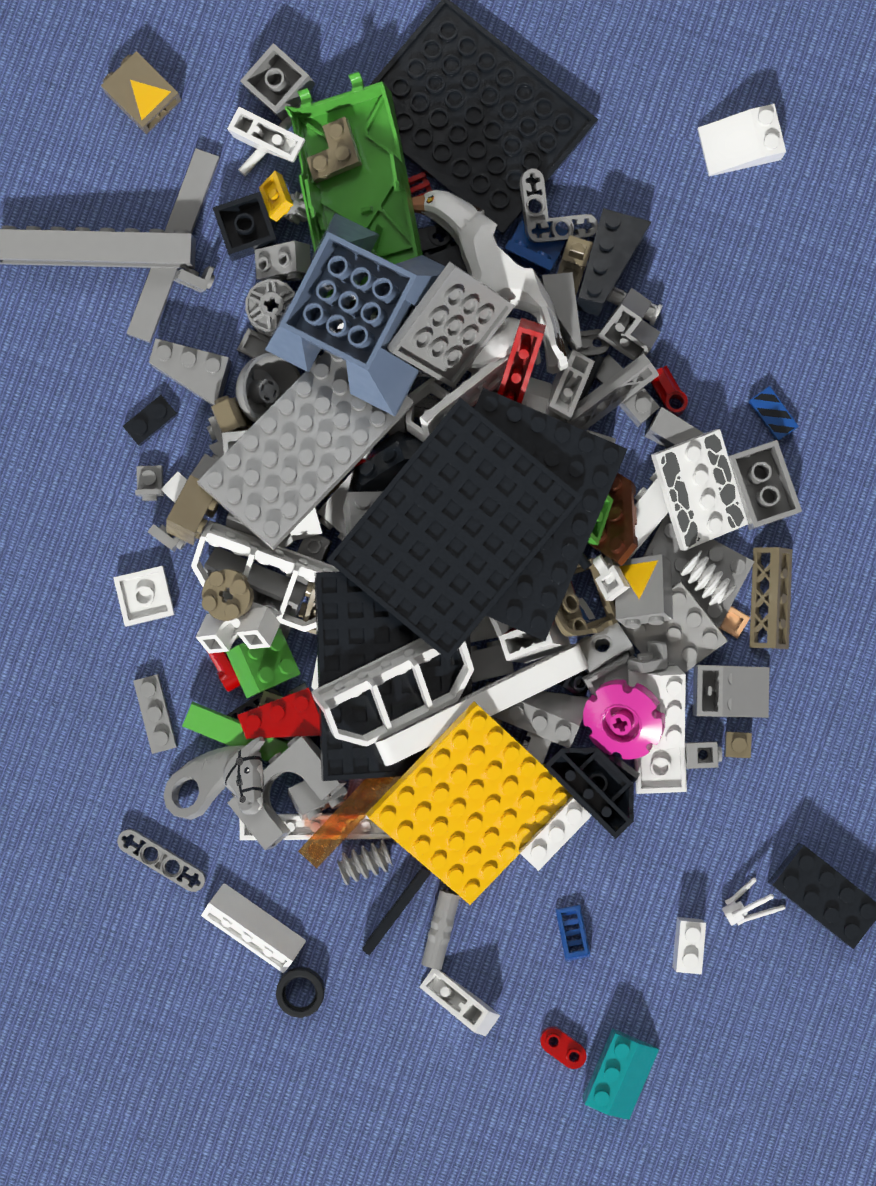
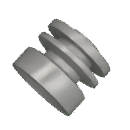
[245,279,295,338]

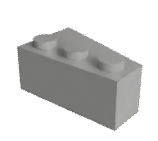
[149,338,232,406]

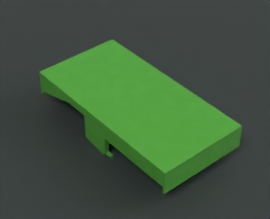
[285,72,422,301]

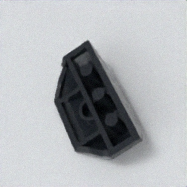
[348,431,423,492]
[544,747,634,839]

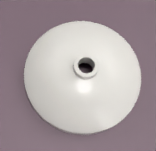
[469,317,520,369]

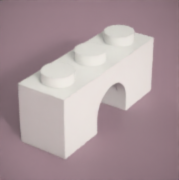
[196,607,281,653]
[519,797,591,871]

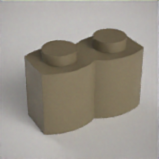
[211,396,253,433]

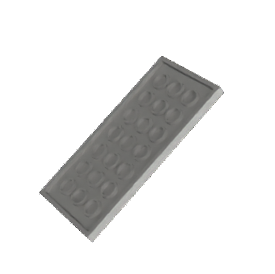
[197,351,414,550]

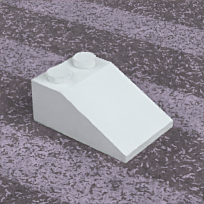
[697,104,786,176]

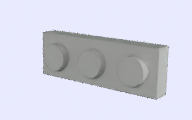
[133,674,178,754]

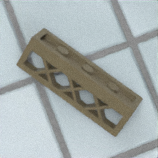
[749,547,793,649]

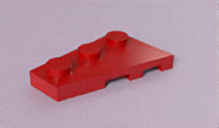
[237,687,320,739]

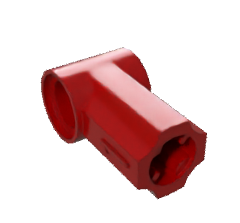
[650,365,688,417]
[206,648,240,692]

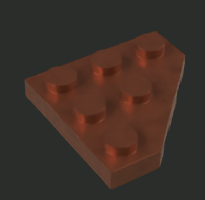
[589,473,638,566]

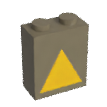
[101,51,182,135]

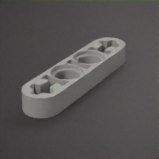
[117,829,206,892]

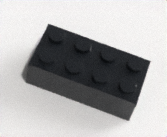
[768,843,876,949]

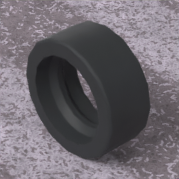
[276,967,325,1018]

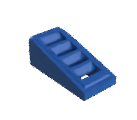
[555,905,590,961]

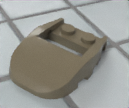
[555,558,618,637]

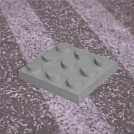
[621,580,728,673]

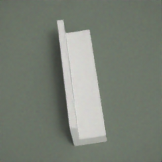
[201,884,306,973]

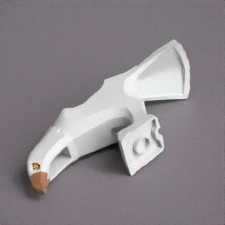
[412,190,568,374]

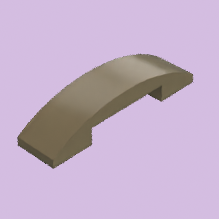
[557,235,593,337]

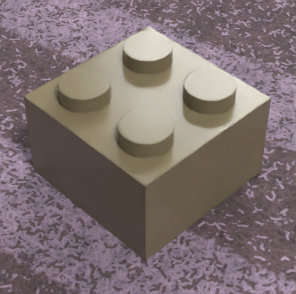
[166,475,219,545]

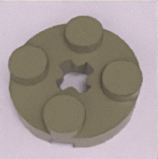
[202,569,254,621]

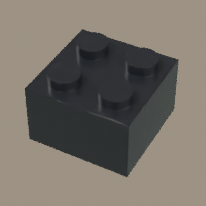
[213,192,278,261]

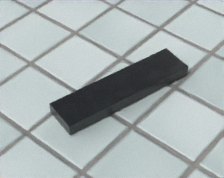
[362,866,431,956]

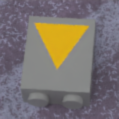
[615,554,673,628]

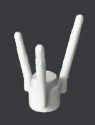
[722,878,786,926]

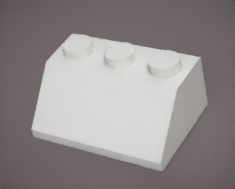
[628,666,686,749]

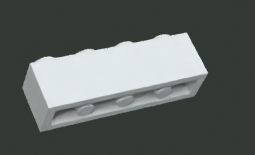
[628,471,668,559]

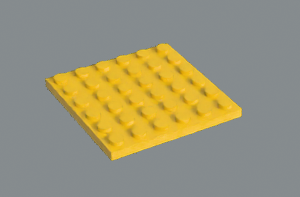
[366,701,574,905]

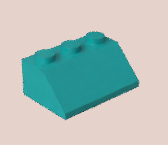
[582,1028,659,1120]

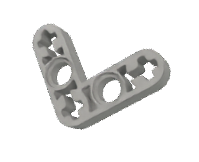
[520,169,598,243]

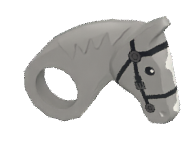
[163,737,265,820]

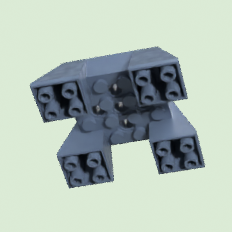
[265,213,446,417]

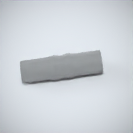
[421,889,460,970]

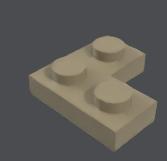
[307,117,362,183]

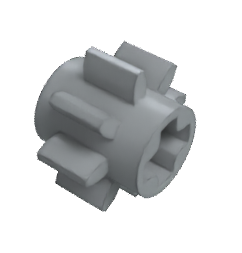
[283,191,308,225]

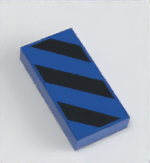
[748,386,799,441]

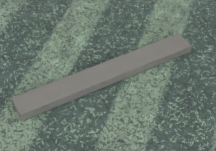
[127,148,220,343]

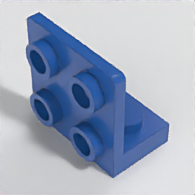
[504,216,568,275]

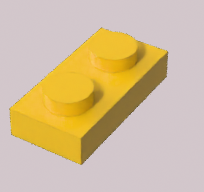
[259,171,293,222]

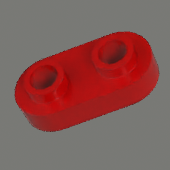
[540,1026,587,1069]

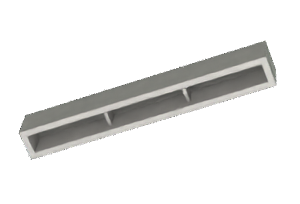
[0,225,196,269]

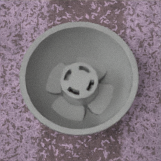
[236,353,301,423]

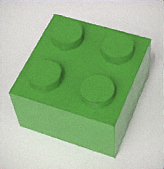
[226,628,301,698]

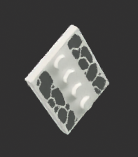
[651,429,748,551]

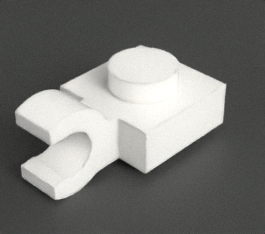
[592,555,630,601]

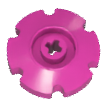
[583,679,666,759]

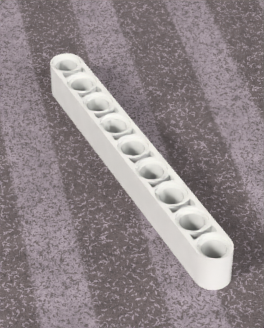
[375,643,589,766]

